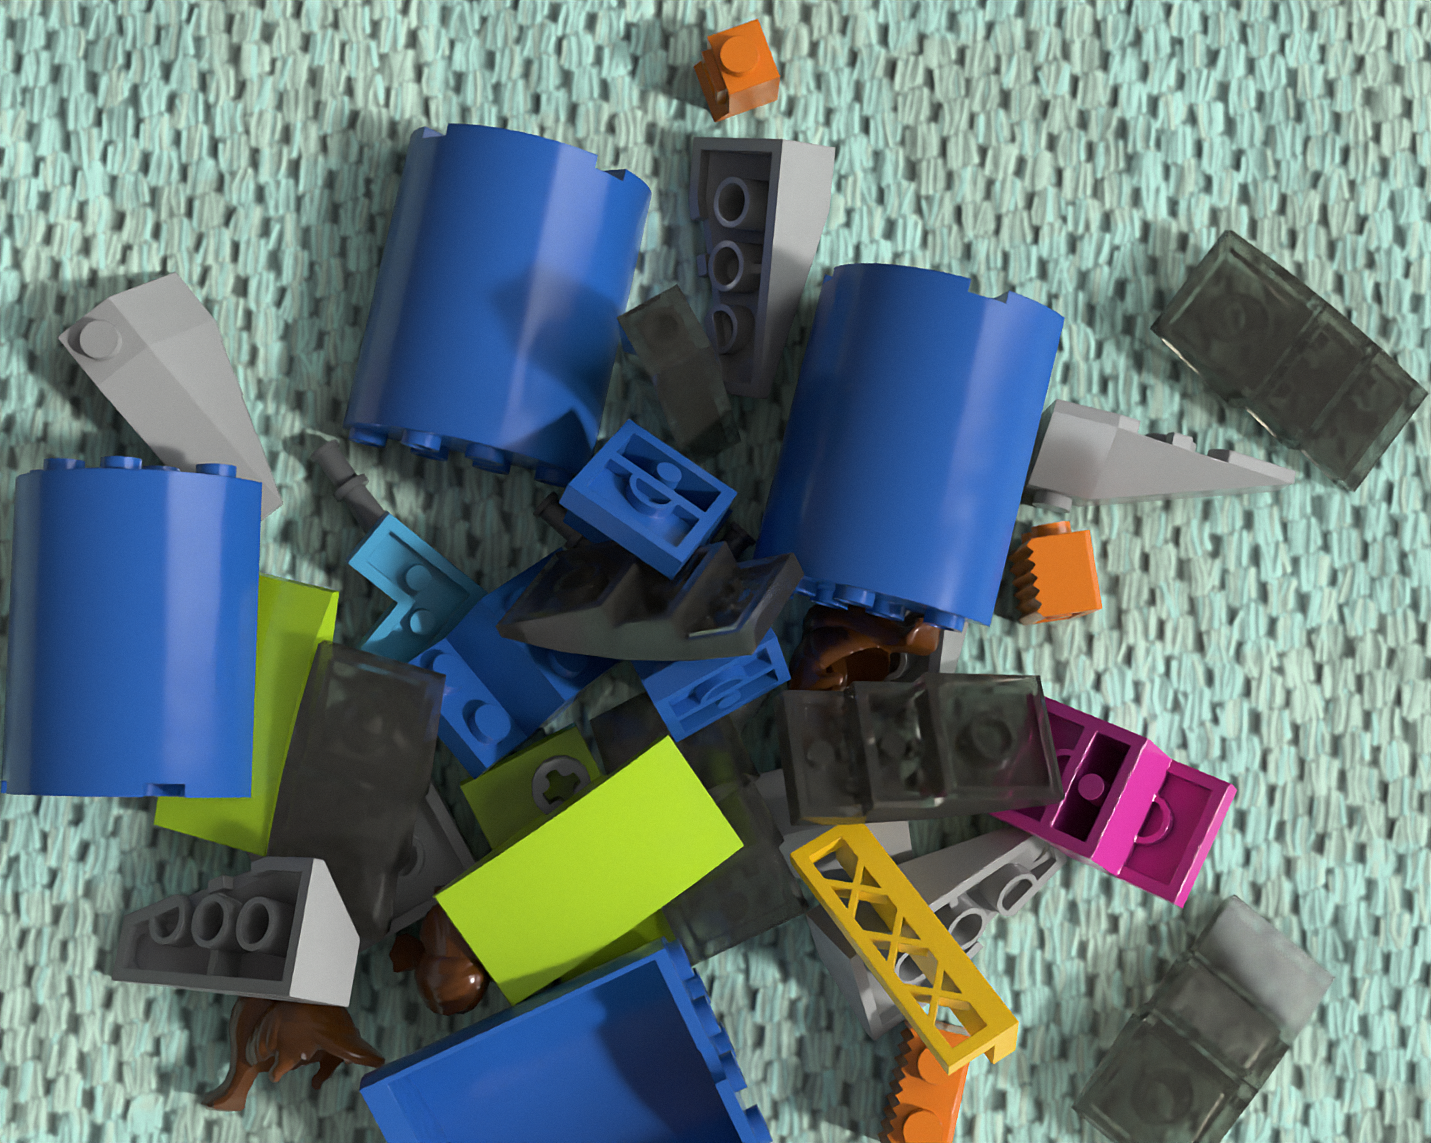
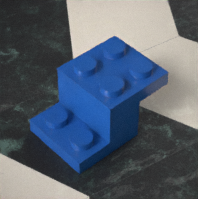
[559,419,738,595]
[391,547,628,780]
[617,571,791,743]

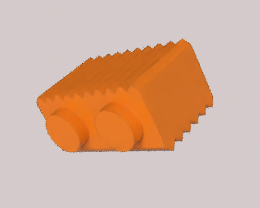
[1008,521,1102,626]
[877,1019,970,1143]

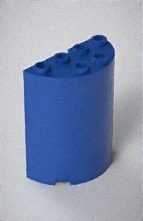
[342,123,652,488]
[749,263,1065,633]
[1,456,262,798]
[359,936,773,1143]

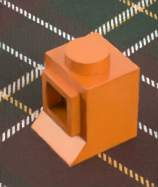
[693,19,780,122]

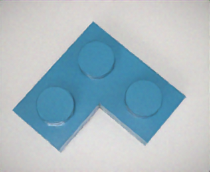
[345,510,488,681]

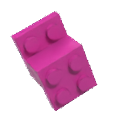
[979,692,1237,908]

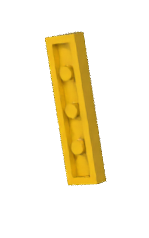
[790,814,1019,1076]

